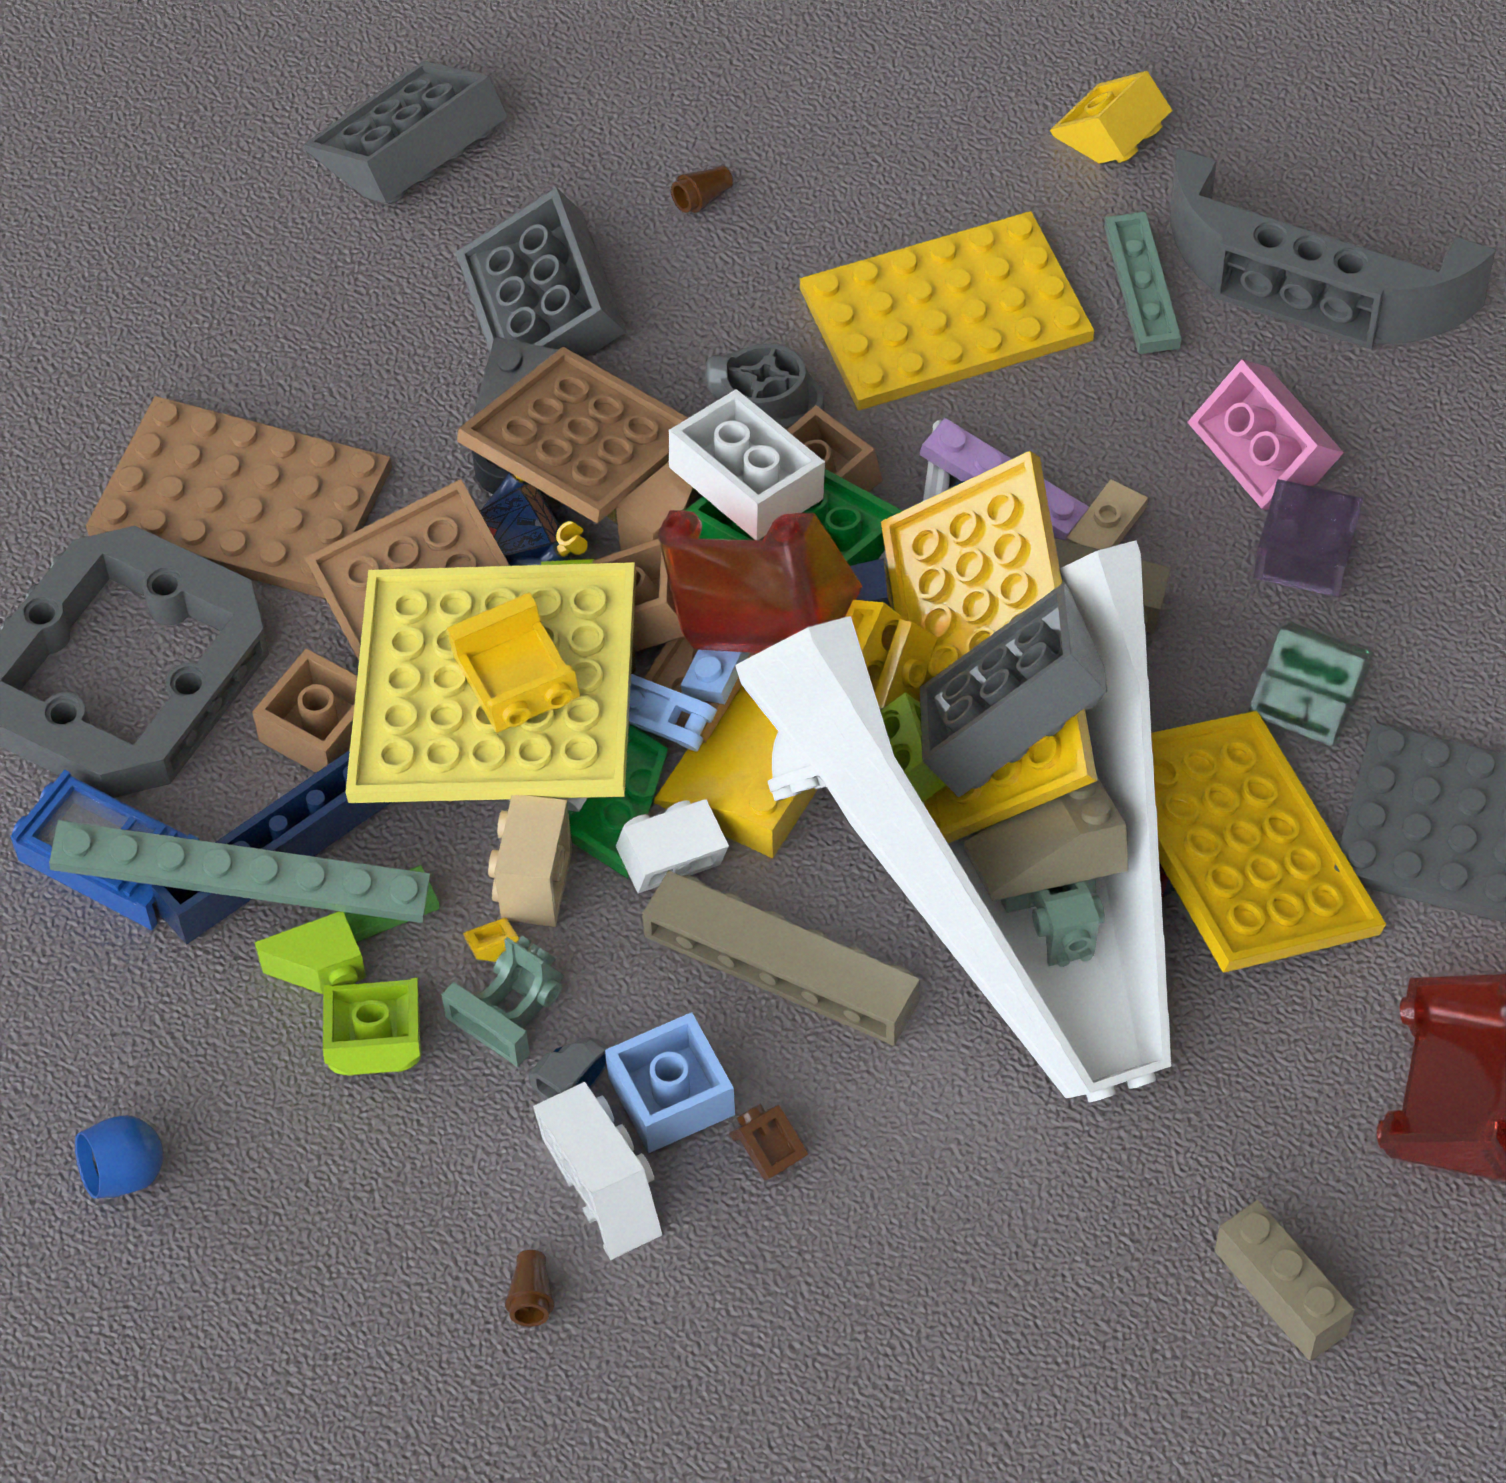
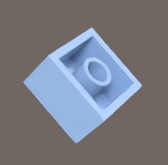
[605,1012,735,1153]

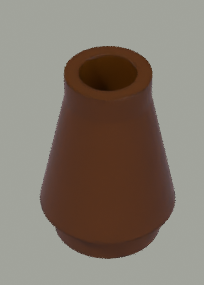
[671,165,733,213]
[505,1250,554,1327]

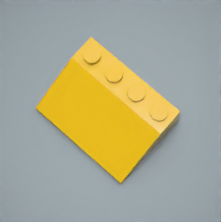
[654,686,818,859]

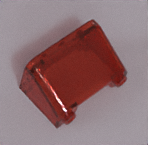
[658,510,863,653]
[1377,974,1506,1181]

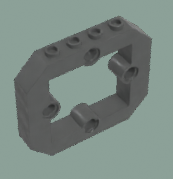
[0,526,269,798]

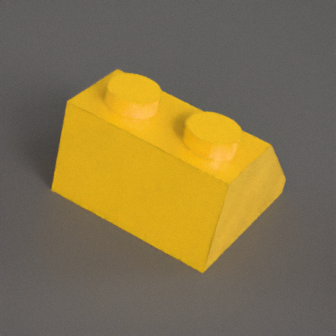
[1050,71,1173,164]

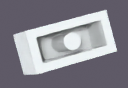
[616,799,729,893]

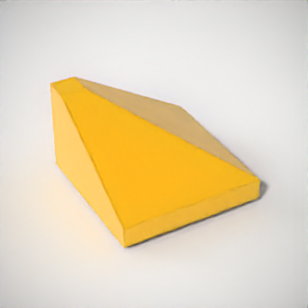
[463,918,519,962]

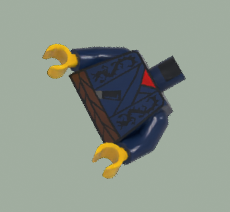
[479,472,588,566]

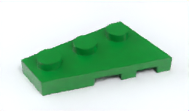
[568,725,668,879]

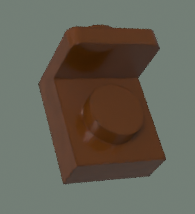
[729,1103,809,1181]

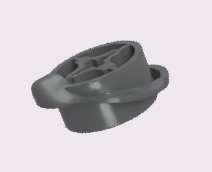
[706,344,824,429]

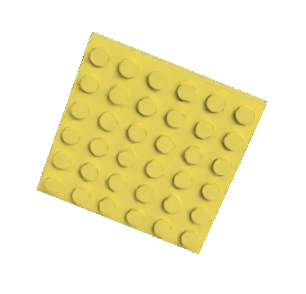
[346,562,636,803]

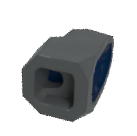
[529,1037,608,1100]

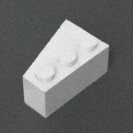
[533,1082,662,1260]

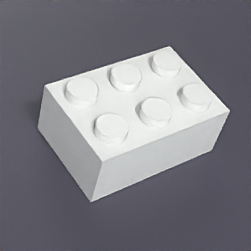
[669,389,825,541]

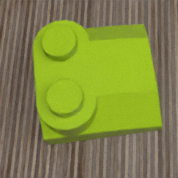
[323,978,422,1076]

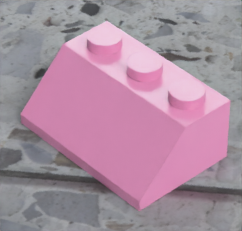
[1187,359,1344,510]

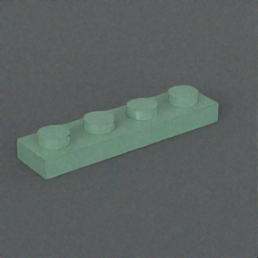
[1104,212,1181,354]

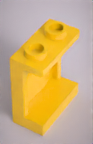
[446,592,580,733]

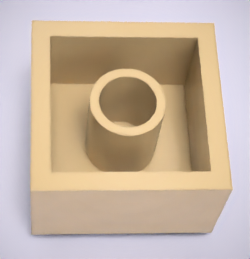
[488,795,573,927]

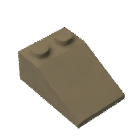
[964,776,1128,901]

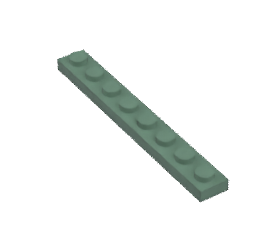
[49,820,430,923]

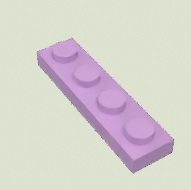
[919,418,1089,541]

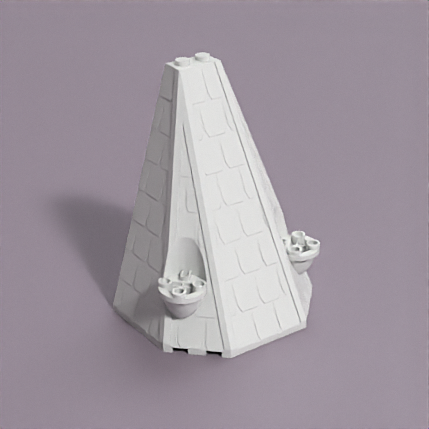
[735,540,1171,1102]

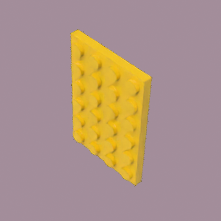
[800,211,1094,411]
[1151,711,1386,973]

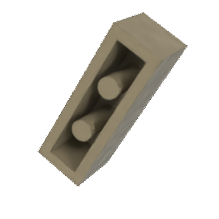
[1215,1200,1355,1361]

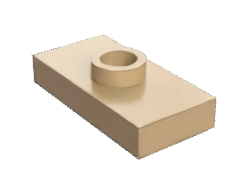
[1066,479,1148,550]

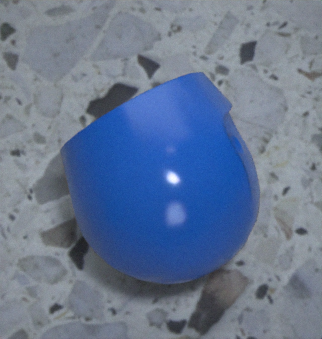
[75,1115,163,1199]

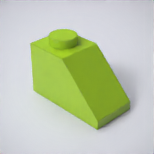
[254,911,366,994]

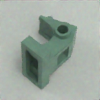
[1001,878,1105,967]
[441,935,564,1067]

